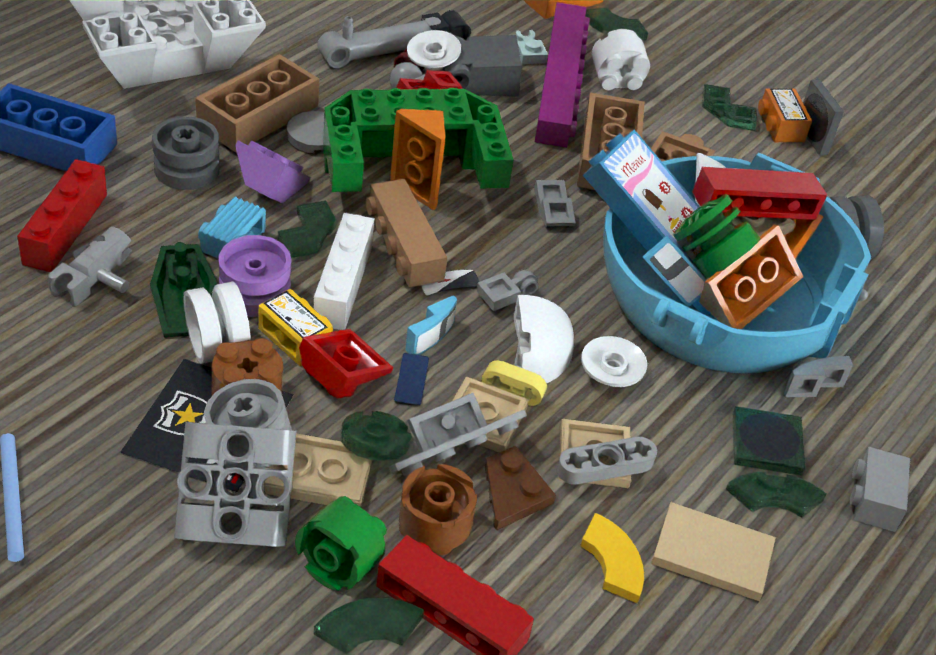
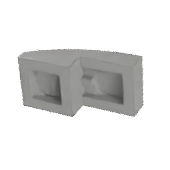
[534,180,576,226]
[784,356,853,397]

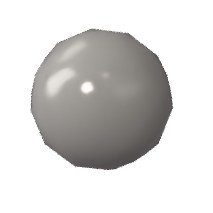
[390,62,423,88]

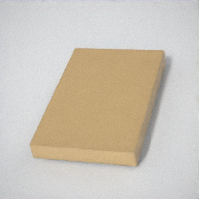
[264,433,375,507]
[651,502,776,601]

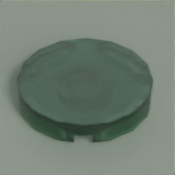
[340,411,412,461]

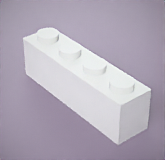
[314,213,374,330]

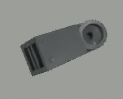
[442,35,522,97]

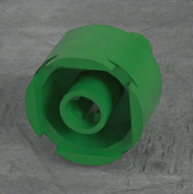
[295,496,387,591]

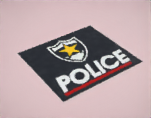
[120,359,294,493]

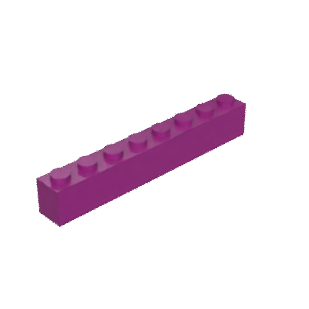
[534,2,590,148]

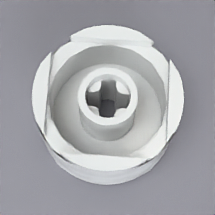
[592,29,650,90]

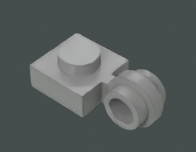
[477,270,538,311]

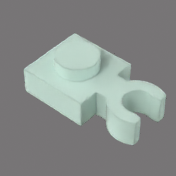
[516,30,548,64]

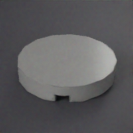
[287,111,324,153]

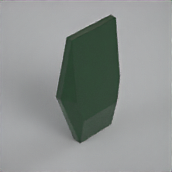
[150,242,217,338]

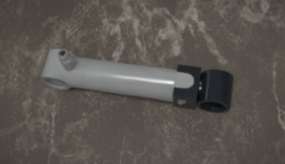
[317,10,471,68]

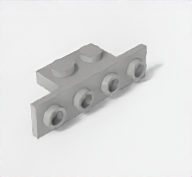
[389,393,527,476]

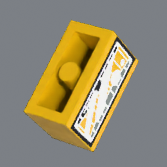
[258,289,333,367]

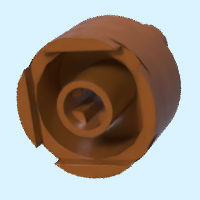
[211,338,283,396]
[399,464,477,555]

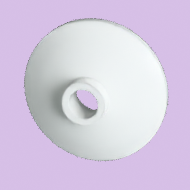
[407,30,461,68]
[581,336,647,387]

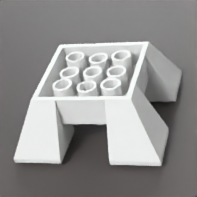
[70,0,266,89]

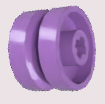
[218,235,291,317]

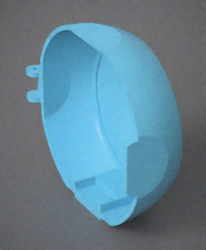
[603,153,871,374]

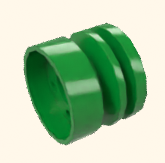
[673,194,760,279]

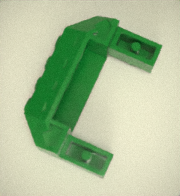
[323,88,514,192]

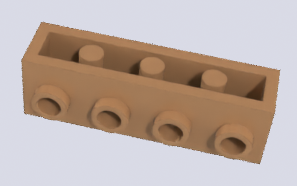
[366,179,447,288]

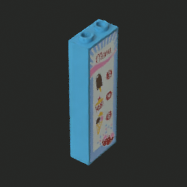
[583,130,711,316]

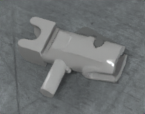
[48,227,132,306]

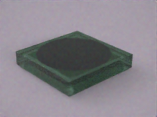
[733,406,805,476]

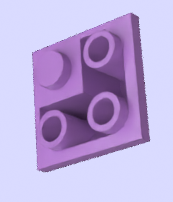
[235,140,311,203]

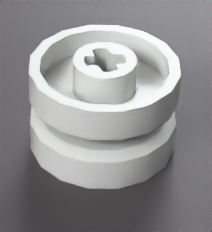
[184,281,251,364]

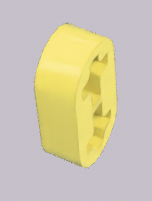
[482,360,547,406]

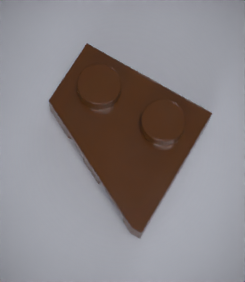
[485,446,556,530]

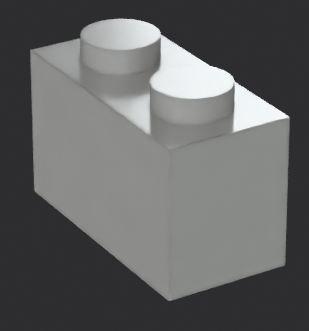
[850,447,910,532]

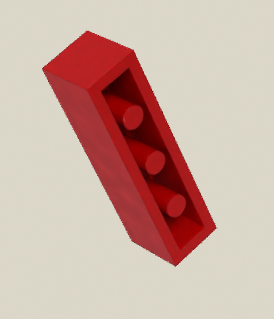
[17,159,107,272]
[692,167,827,220]
[376,535,534,655]

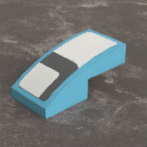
[642,236,707,307]
[405,295,457,355]

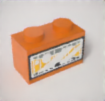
[758,88,812,142]

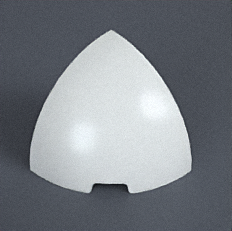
[514,295,574,384]

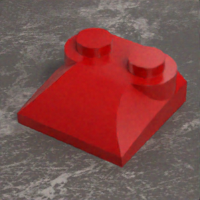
[299,329,394,398]

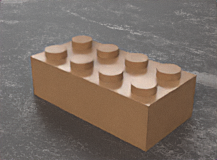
[195,54,319,152]
[577,93,645,190]

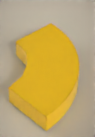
[580,513,644,604]

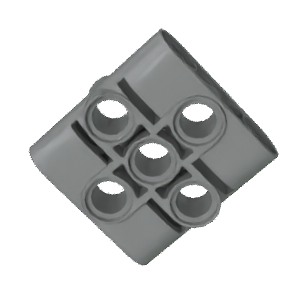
[174,422,297,547]

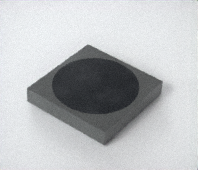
[803,79,844,156]

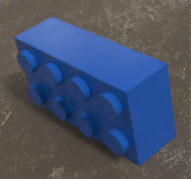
[0,83,117,171]

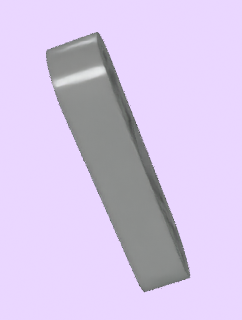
[557,437,657,484]

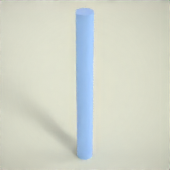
[0,434,24,562]

